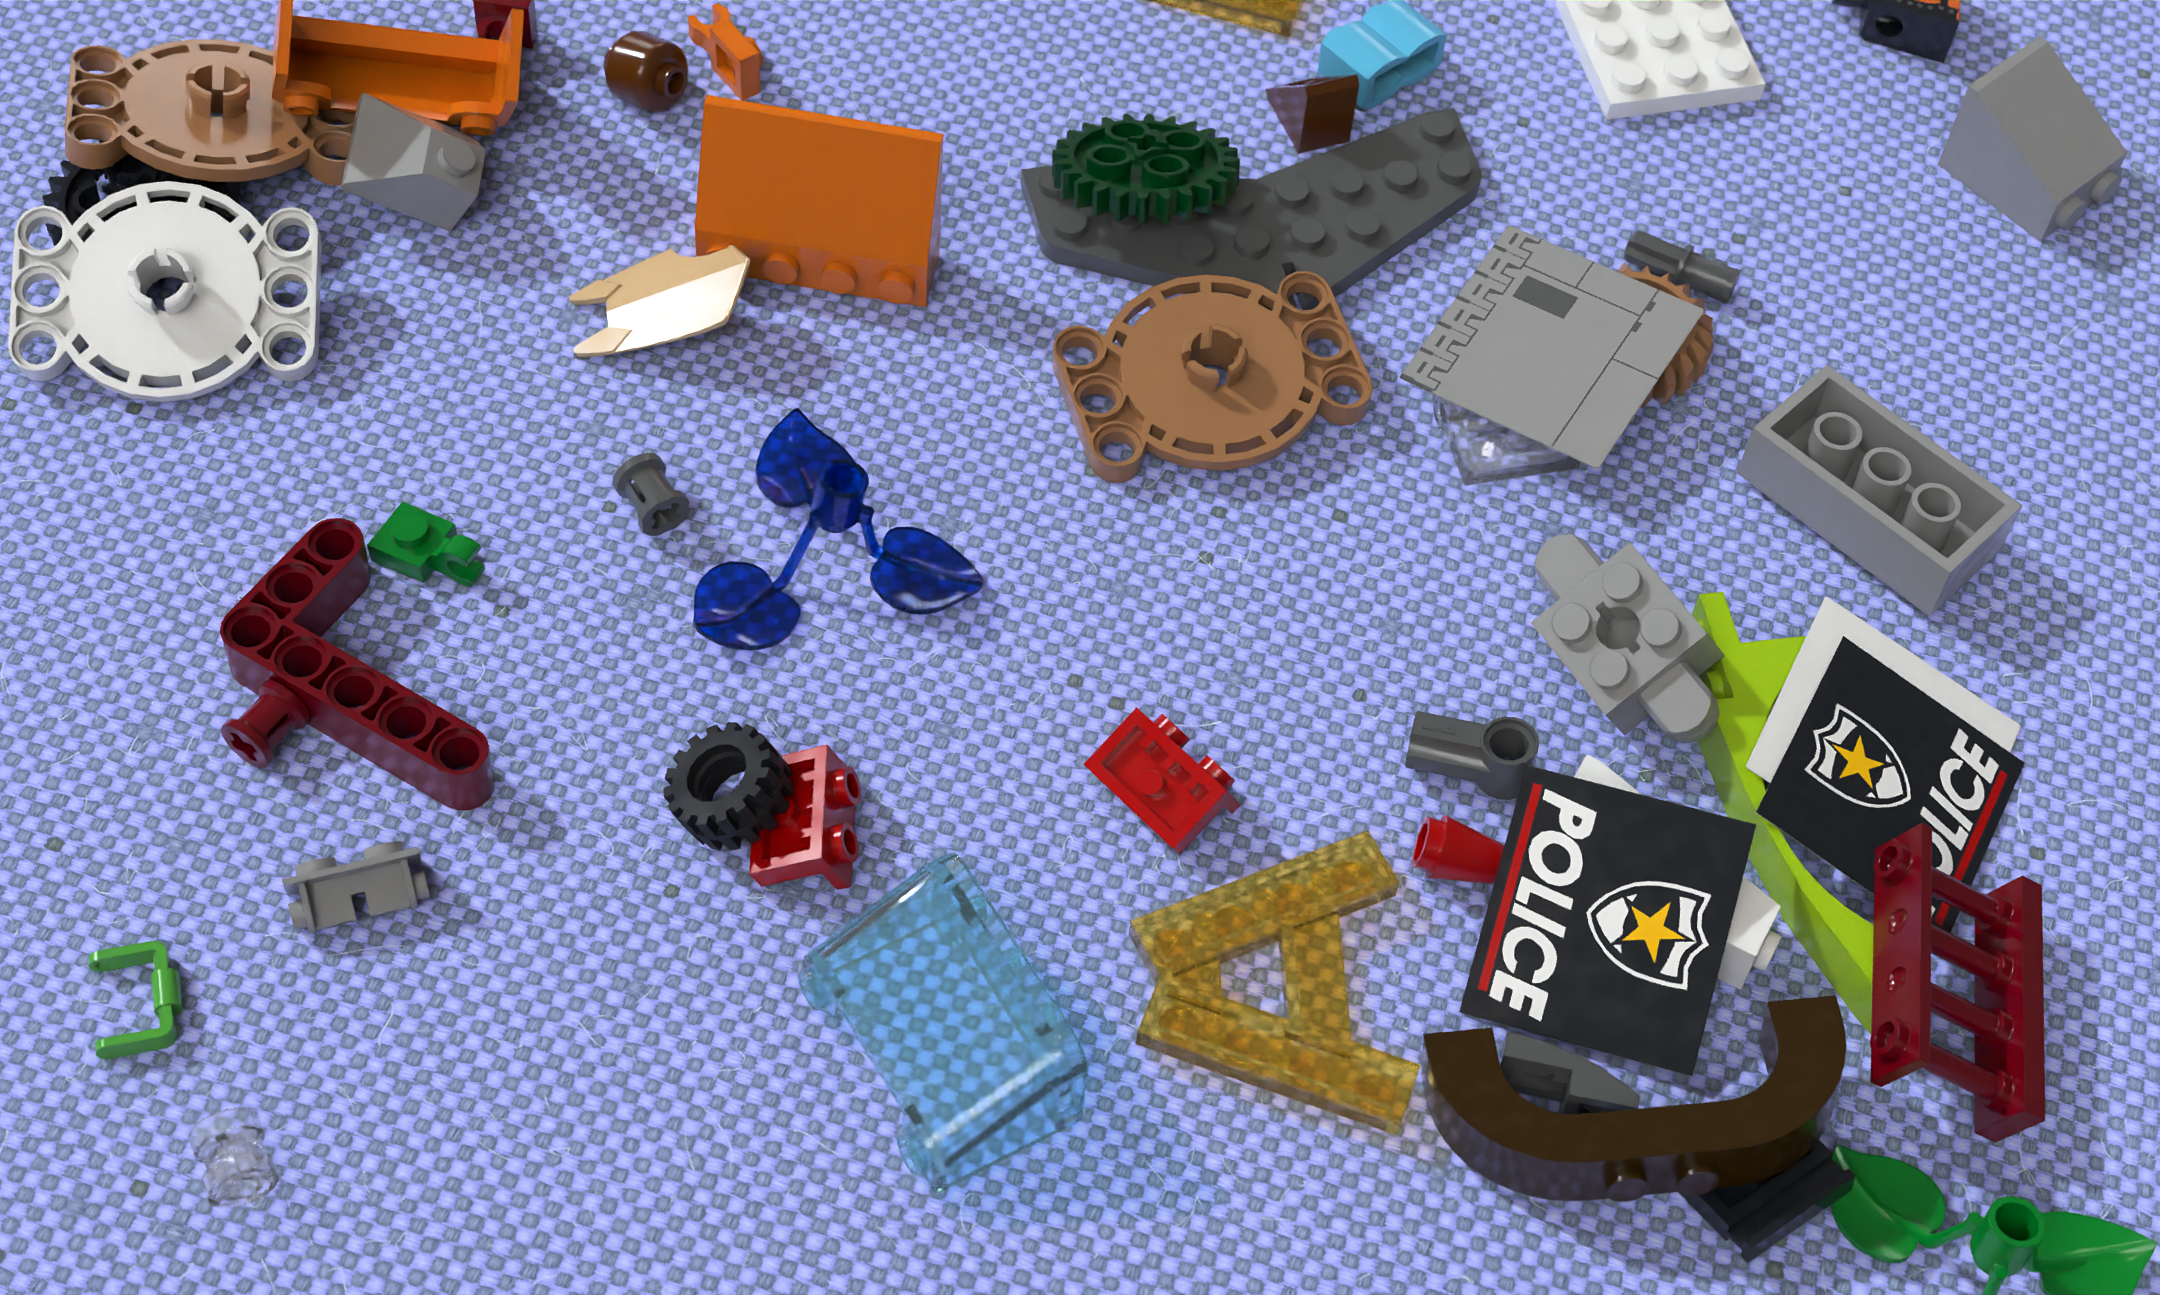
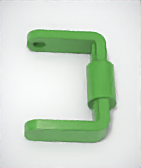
[88,941,183,1059]

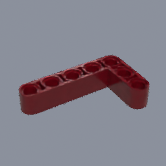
[220,518,495,810]

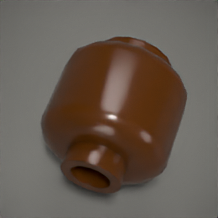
[604,31,689,113]

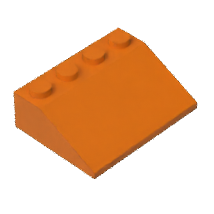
[694,95,944,307]

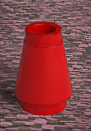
[1412,815,1504,884]

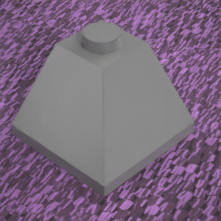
[340,92,486,232]

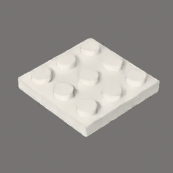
[1555,0,1766,120]

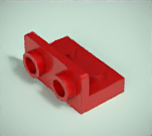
[1083,707,1241,855]
[749,744,861,890]

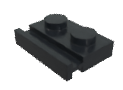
[1678,1140,1856,1263]

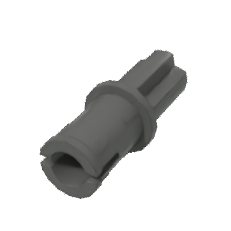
[1624,231,1741,304]

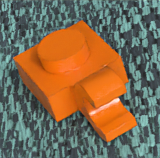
[688,3,763,101]

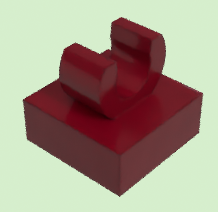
[473,0,538,49]

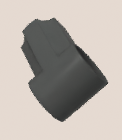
[1405,711,1539,800]

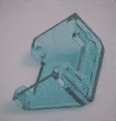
[798,852,1088,1194]

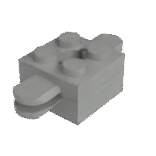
[1530,534,1725,743]

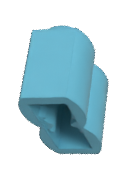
[1317,0,1447,109]

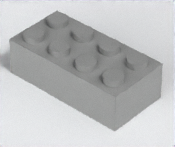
[1737,365,2023,617]

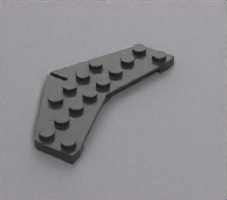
[1020,108,1482,311]

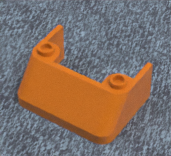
[272,0,524,136]

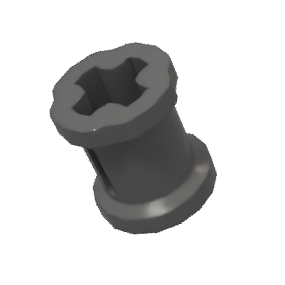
[612,453,690,536]

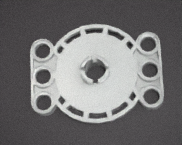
[8,181,322,402]

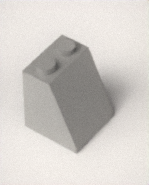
[1937,36,2128,242]

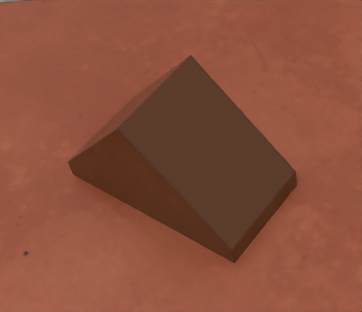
[1266,74,1359,154]

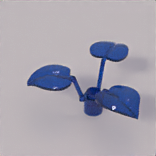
[692,408,984,651]

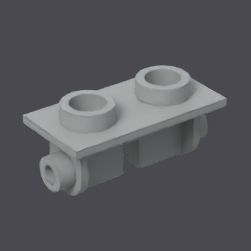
[282,841,430,934]

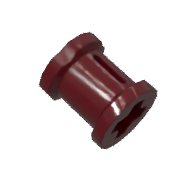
[220,680,310,768]

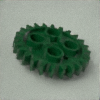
[1052,114,1240,224]

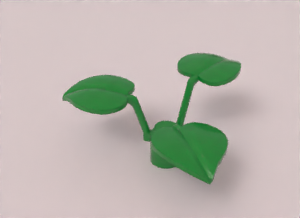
[1830,1144,2156,1295]

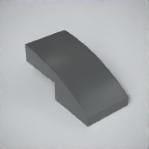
[1498,1031,1640,1114]

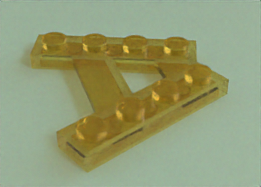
[1129,830,1421,1135]

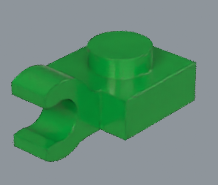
[367,501,485,587]

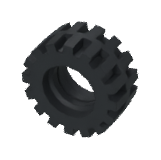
[663,722,794,851]

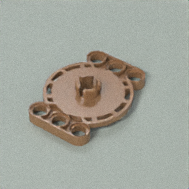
[65,39,356,186]
[1052,271,1373,483]

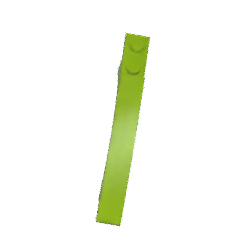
[1692,592,1874,1035]

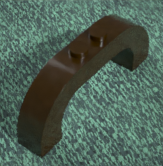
[1421,995,1846,1202]

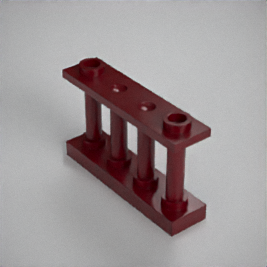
[1870,823,2045,1143]

